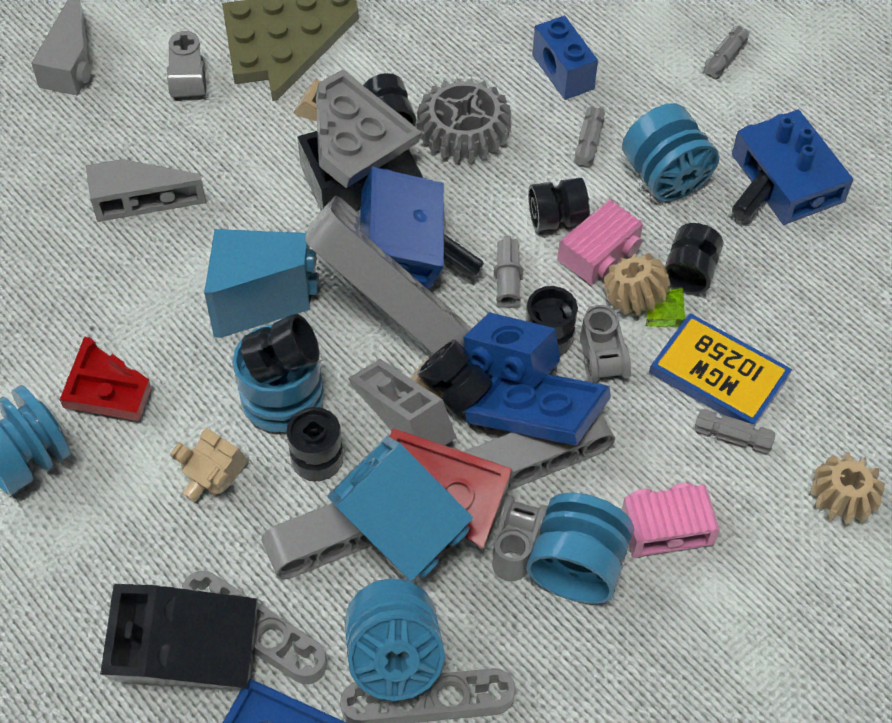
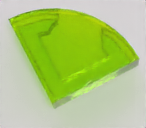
[645,288,685,327]

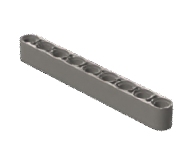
[261,412,615,579]

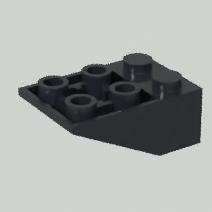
[297,131,423,211]
[100,584,258,689]

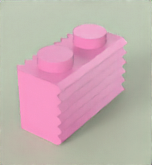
[557,199,643,285]
[622,483,720,558]

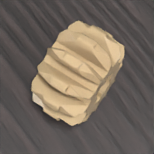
[604,253,670,316]
[811,452,885,526]

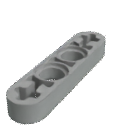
[182,571,327,684]
[340,668,515,723]

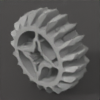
[417,77,512,164]

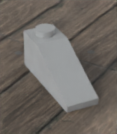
[31,0,91,96]
[86,159,206,222]
[348,359,456,446]

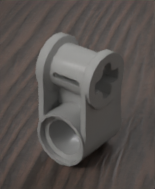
[167,31,206,97]
[580,305,631,383]
[492,495,548,581]

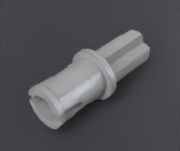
[494,236,523,308]

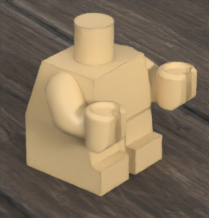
[170,427,249,502]

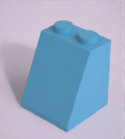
[204,229,319,338]
[327,436,474,582]

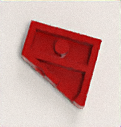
[59,336,151,421]

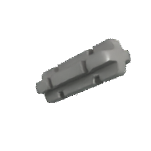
[704,25,749,78]
[574,106,605,167]
[695,409,775,453]

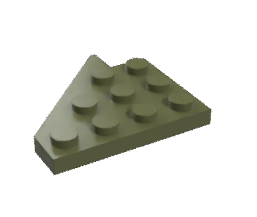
[222,0,359,101]

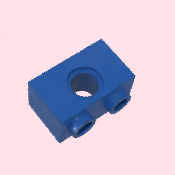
[532,15,598,100]
[463,312,560,387]

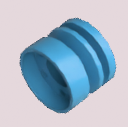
[622,103,720,202]
[232,324,324,432]
[0,385,71,496]
[526,492,635,604]
[344,578,445,701]

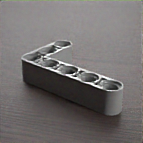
[305,196,472,354]

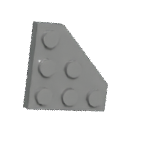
[316,69,422,188]

